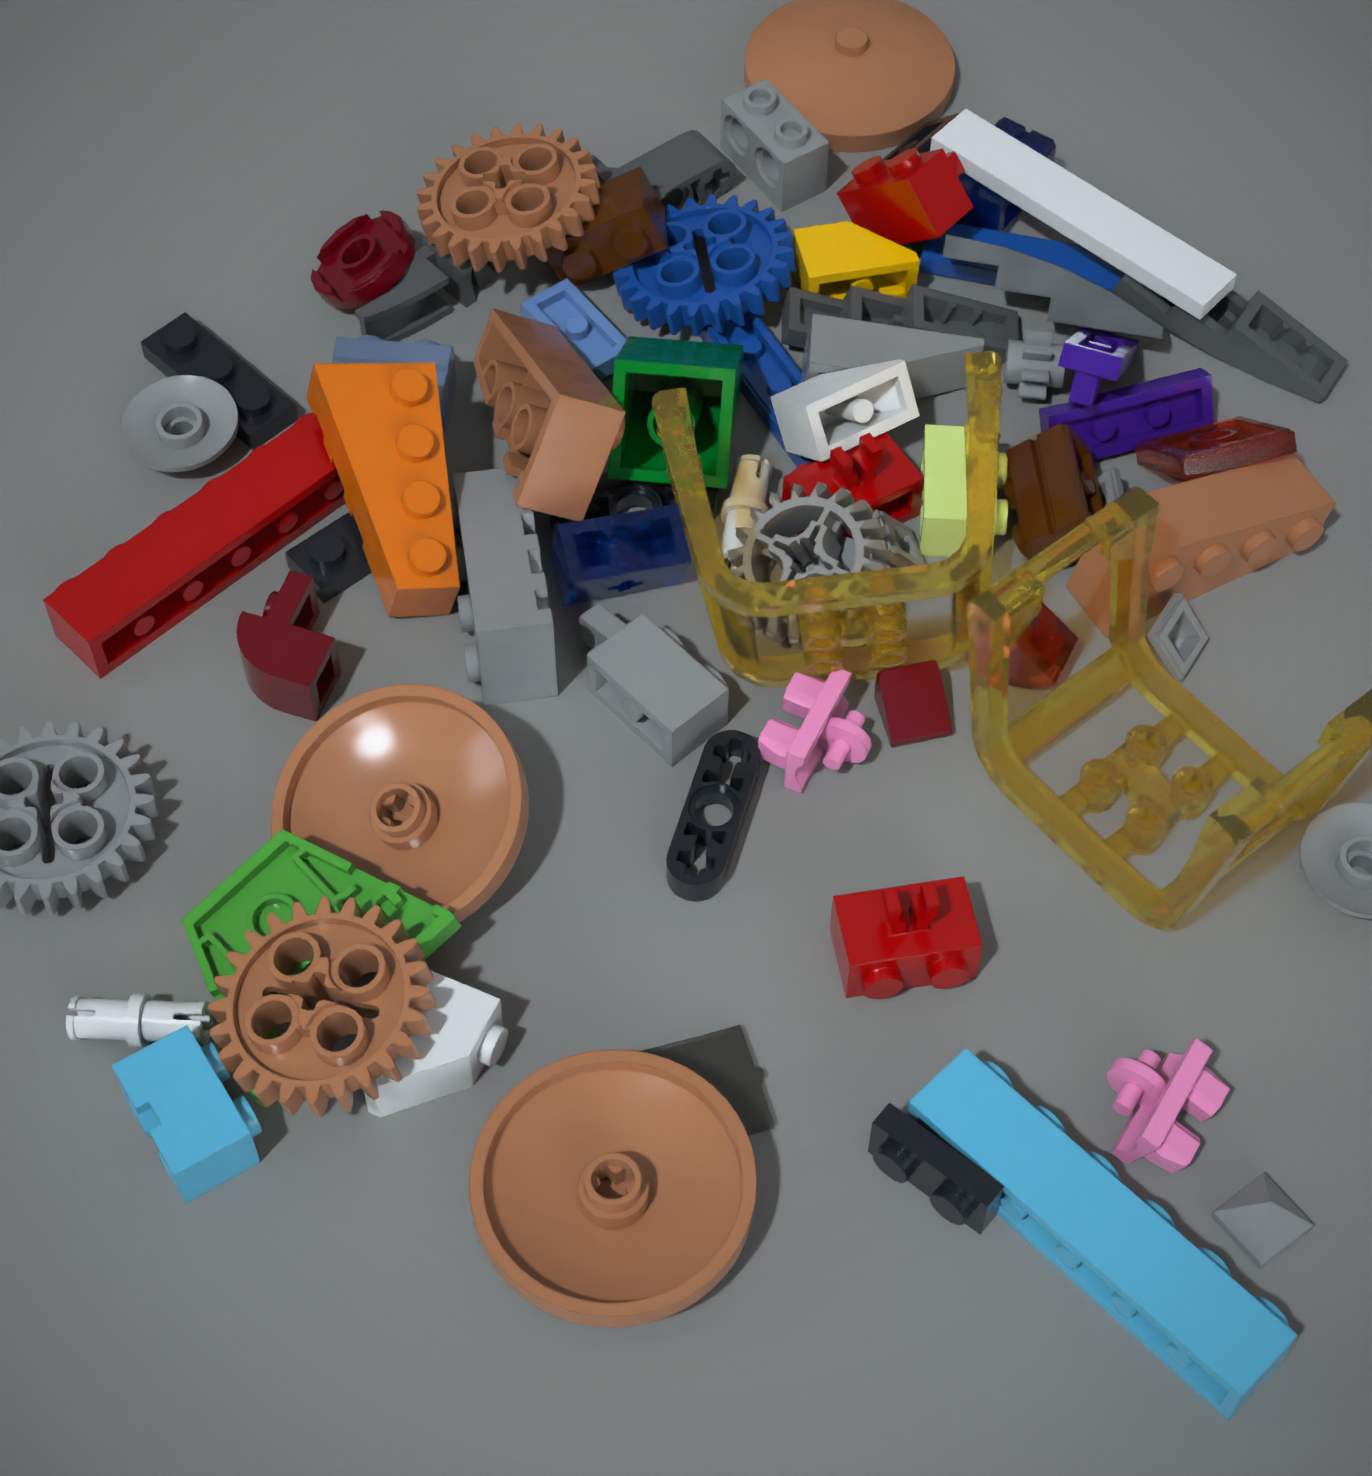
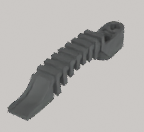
[355,130,736,341]

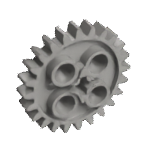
[0,720,159,915]

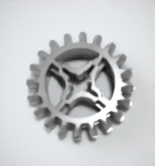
[726,481,894,649]

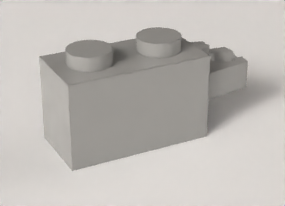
[579,603,729,767]

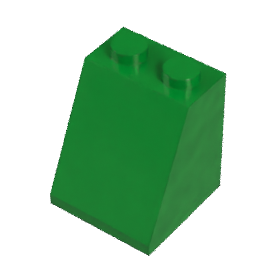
[607,336,744,489]

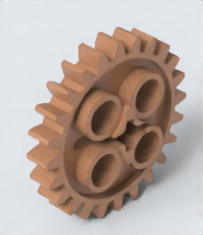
[416,123,601,273]
[208,896,437,1117]

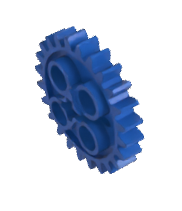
[613,194,796,336]

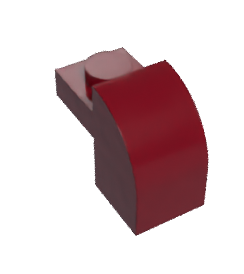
[236,570,341,722]

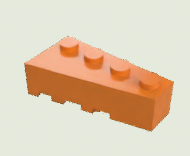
[306,362,460,617]

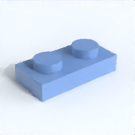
[521,278,627,380]

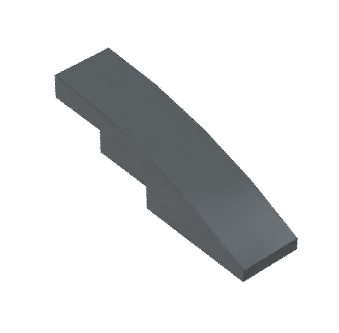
[942,234,1167,339]
[1112,273,1348,403]
[781,284,1019,363]

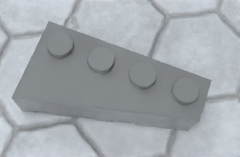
[450,468,558,705]

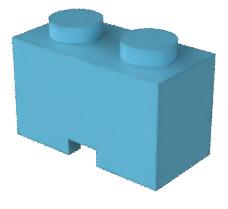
[111,1025,262,1204]

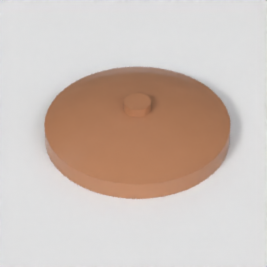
[744,0,955,153]
[271,684,529,922]
[469,1049,757,1328]

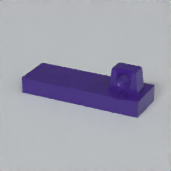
[1058,327,1139,407]
[1039,368,1214,460]

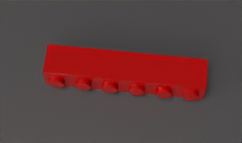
[43,413,346,679]

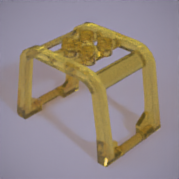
[652,351,1003,688]
[967,486,1372,930]

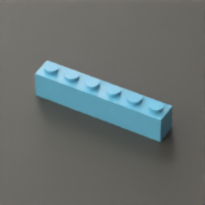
[907,1048,1298,1421]

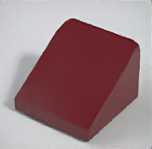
[874,660,952,747]

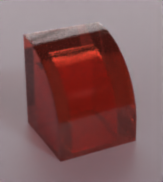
[965,598,1079,689]

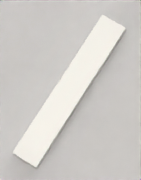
[930,109,1237,320]

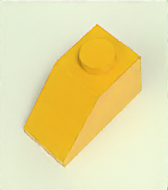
[792,221,919,300]

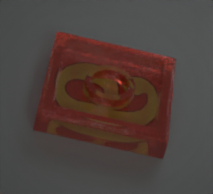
[1135,416,1297,480]

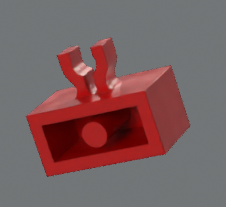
[837,148,973,244]
[782,432,924,539]
[830,876,983,999]

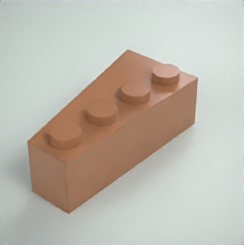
[473,308,626,522]
[1066,453,1336,638]

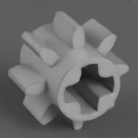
[1003,328,1065,400]

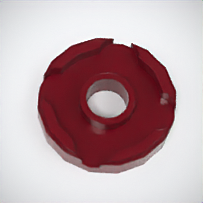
[311,211,416,309]

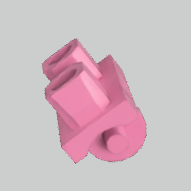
[758,666,872,794]
[1106,1038,1230,1174]

